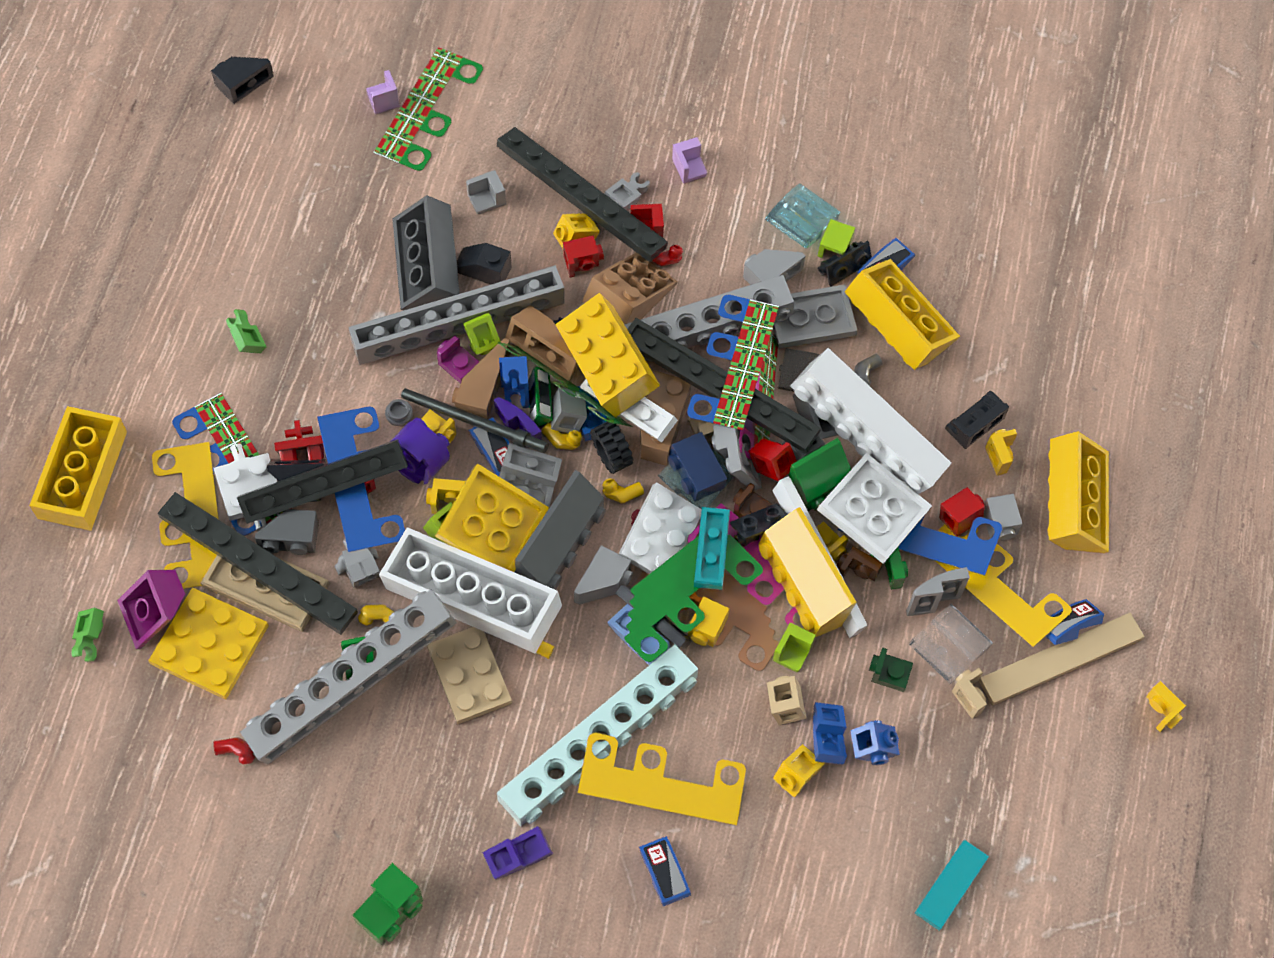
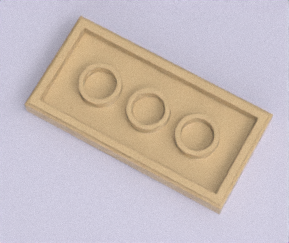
[201,555,329,632]

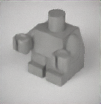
[335,540,380,588]

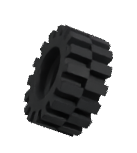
[590,422,634,474]

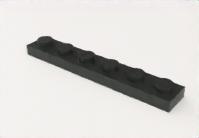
[237,439,408,524]

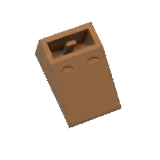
[582,253,677,325]

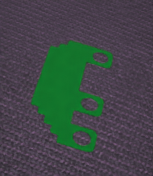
[624,535,763,662]

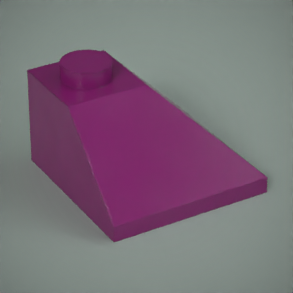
[117,570,185,649]

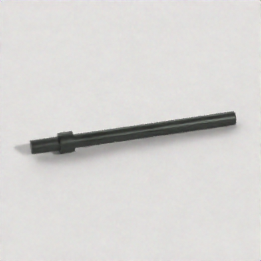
[401,388,549,453]

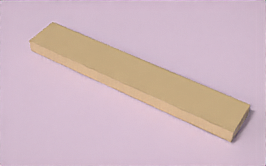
[979,612,1145,706]

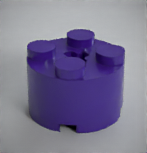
[390,418,450,484]

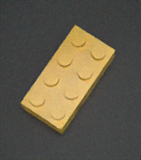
[555,293,660,418]
[29,406,127,531]

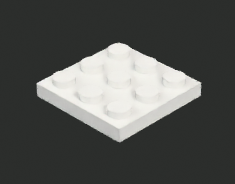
[817,453,932,564]

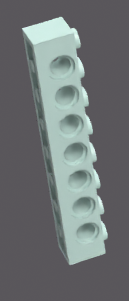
[497,644,698,827]

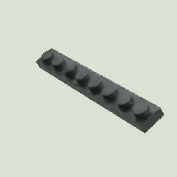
[497,127,668,262]
[627,318,821,453]
[157,492,358,635]

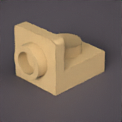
[952,668,987,719]

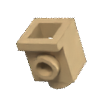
[767,676,807,725]

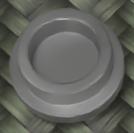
[385,399,413,426]

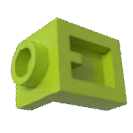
[463,313,501,355]

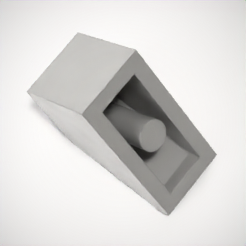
[743,249,806,285]
[574,545,633,605]

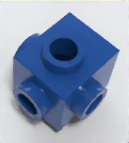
[850,720,900,765]

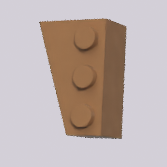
[640,370,691,466]

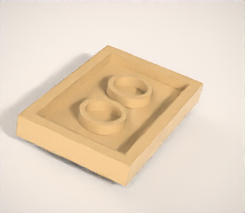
[427,627,512,724]

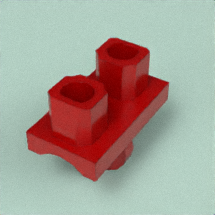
[274,420,325,461]

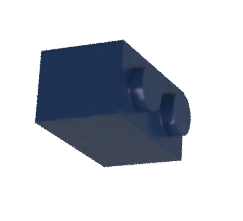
[668,431,727,502]

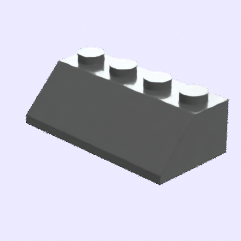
[392,195,460,311]
[515,470,606,590]

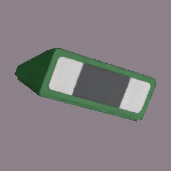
[528,367,553,428]

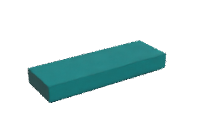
[694,507,730,590]
[914,839,989,931]

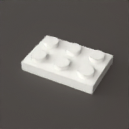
[619,482,702,574]

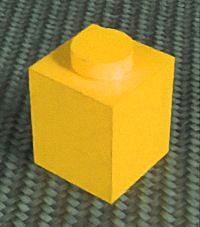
[688,597,730,647]

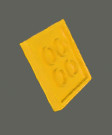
[435,464,549,572]
[148,587,269,700]

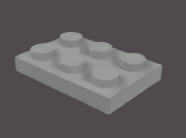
[773,285,858,349]

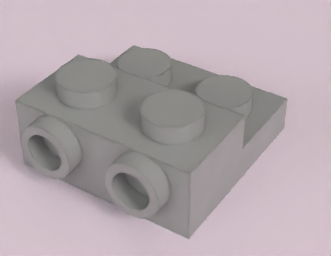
[712,424,762,490]

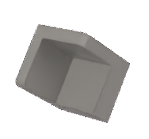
[466,170,506,214]
[551,388,587,433]

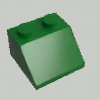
[789,438,851,511]

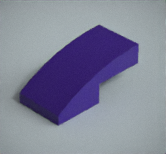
[494,397,542,440]
[482,826,553,880]

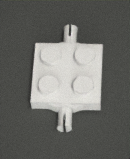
[214,444,277,532]

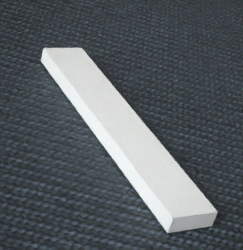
[772,476,867,638]

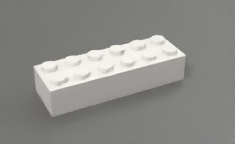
[790,348,951,494]
[379,527,562,653]

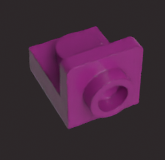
[437,335,479,384]

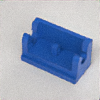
[499,356,530,408]

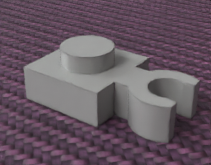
[605,172,650,210]

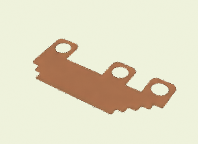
[632,571,779,671]

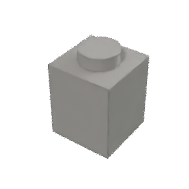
[984,494,1022,540]

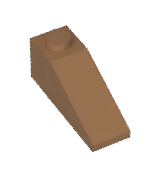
[505,305,577,381]
[452,338,510,419]

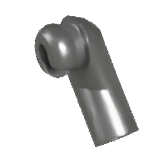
[854,354,883,386]

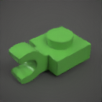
[226,309,266,353]
[71,607,104,662]

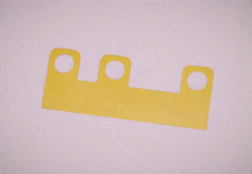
[152,442,219,589]
[934,524,1072,647]
[578,733,746,825]

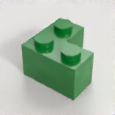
[352,862,424,946]

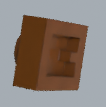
[733,483,773,518]
[836,546,883,582]

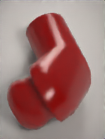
[652,244,683,266]
[213,737,255,765]

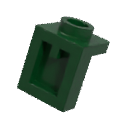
[869,647,913,692]

